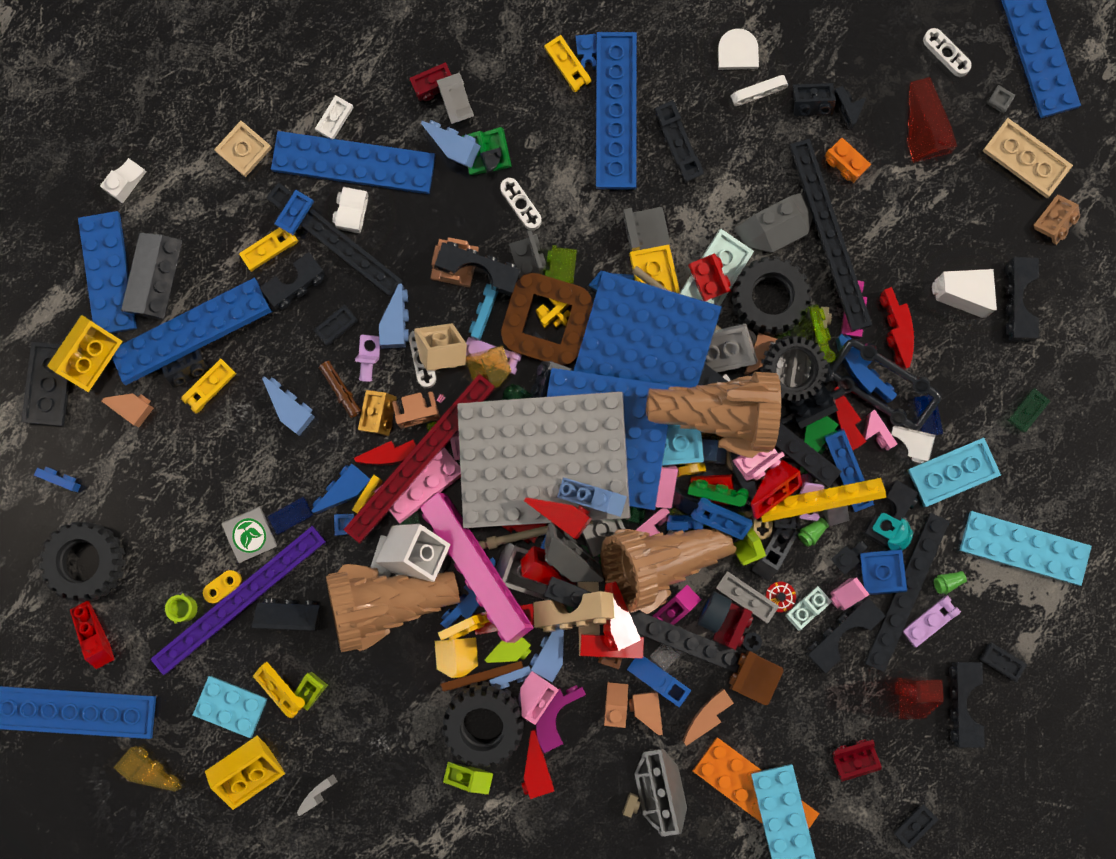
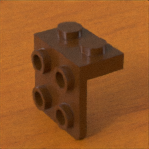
[729,651,783,705]

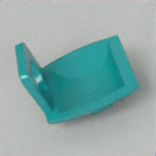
[873,513,913,551]

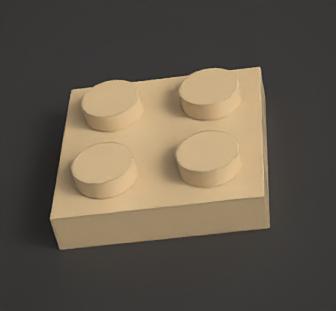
[214,121,272,177]

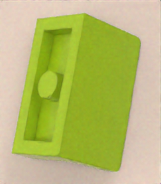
[733,527,766,565]

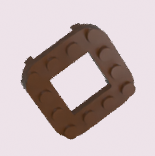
[501,273,593,365]

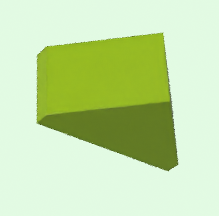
[294,672,328,711]

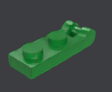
[688,479,749,507]

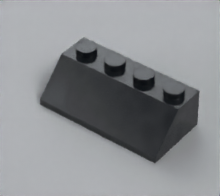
[121,233,182,321]

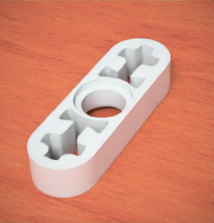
[923,28,971,77]
[731,75,788,106]
[501,178,541,230]
[409,331,436,388]

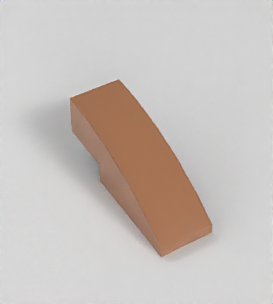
[683,689,734,746]

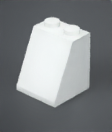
[932,269,997,318]
[376,524,451,582]

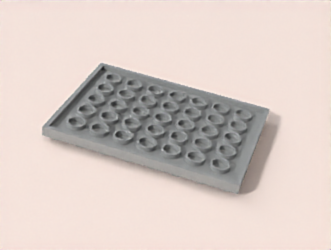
[457,392,630,528]

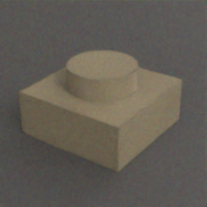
[622,793,640,818]

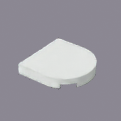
[718,29,759,70]

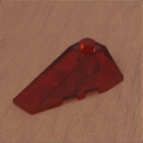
[908,77,957,163]

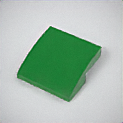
[462,127,512,175]

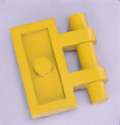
[438,614,489,641]

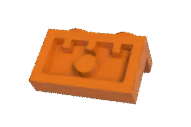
[825,138,871,183]

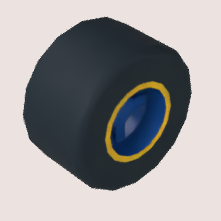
[698,592,732,633]

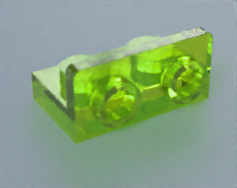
[545,245,577,284]

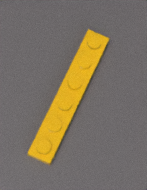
[761,478,886,522]

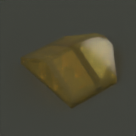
[466,346,512,388]

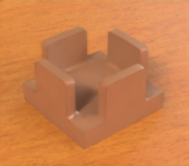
[431,238,479,287]
[392,392,440,429]

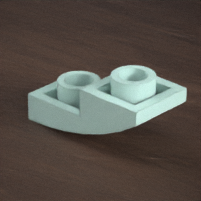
[785,586,832,631]

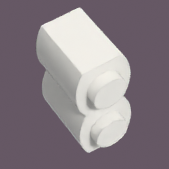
[332,187,369,233]

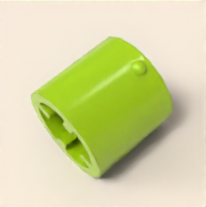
[165,593,198,624]

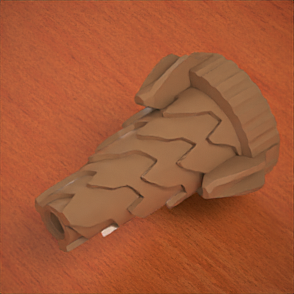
[646,372,781,458]
[600,528,736,614]
[326,564,460,653]

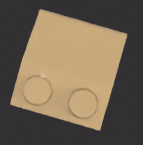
[414,323,467,371]

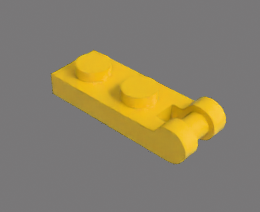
[544,35,592,92]
[239,228,298,271]
[181,359,236,414]
[253,662,305,718]

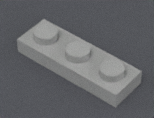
[715,571,779,624]

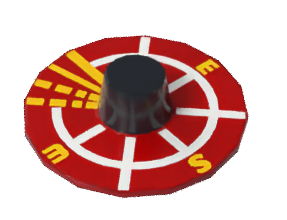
[766,582,796,612]

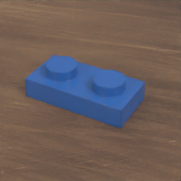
[274,190,314,236]
[34,467,81,492]

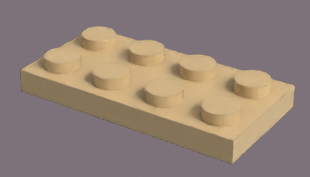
[983,118,1073,198]

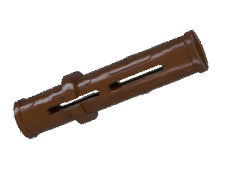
[318,361,361,418]

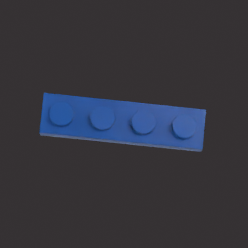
[824,429,874,512]

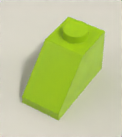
[485,637,531,663]
[443,762,493,794]

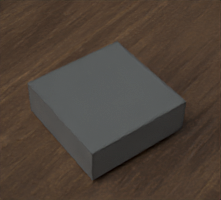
[987,85,1015,113]

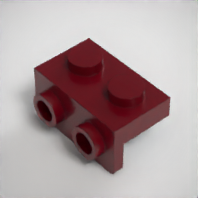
[409,62,451,102]
[713,603,753,650]
[833,739,882,782]

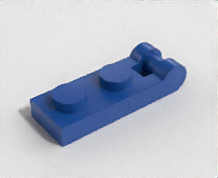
[691,498,753,540]

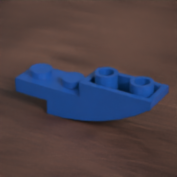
[836,334,897,403]
[440,557,496,629]

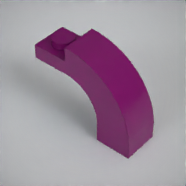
[536,685,586,753]

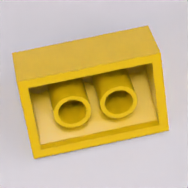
[47,315,123,392]
[205,736,285,810]

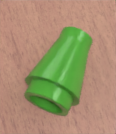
[798,517,829,547]
[934,571,967,594]

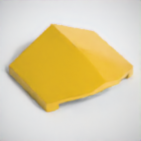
[435,637,478,678]

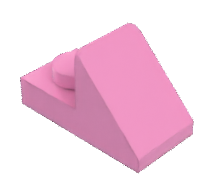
[863,410,897,450]
[636,508,670,536]

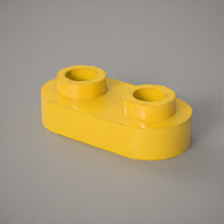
[203,570,242,603]

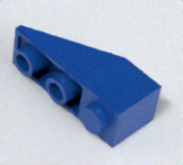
[312,464,371,514]
[627,656,691,707]

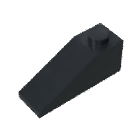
[752,522,802,581]

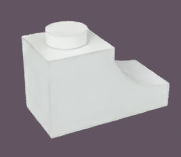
[100,158,146,203]
[891,426,935,463]

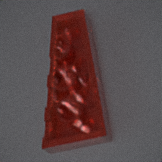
[895,677,943,720]

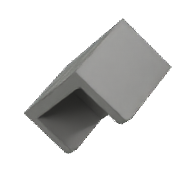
[437,73,474,124]

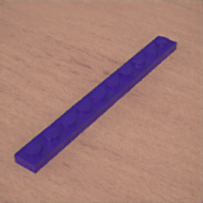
[151,526,326,675]

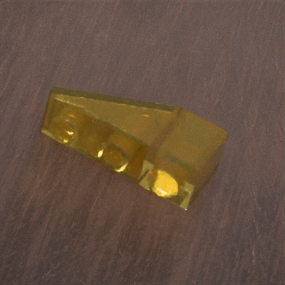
[113,746,182,792]

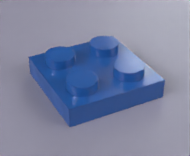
[860,550,907,595]

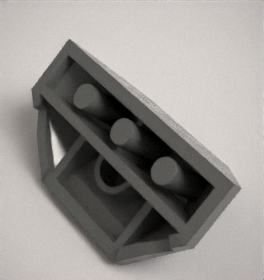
[735,192,813,253]
[544,522,604,582]
[635,749,687,836]

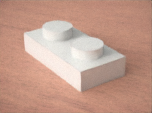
[315,95,354,140]

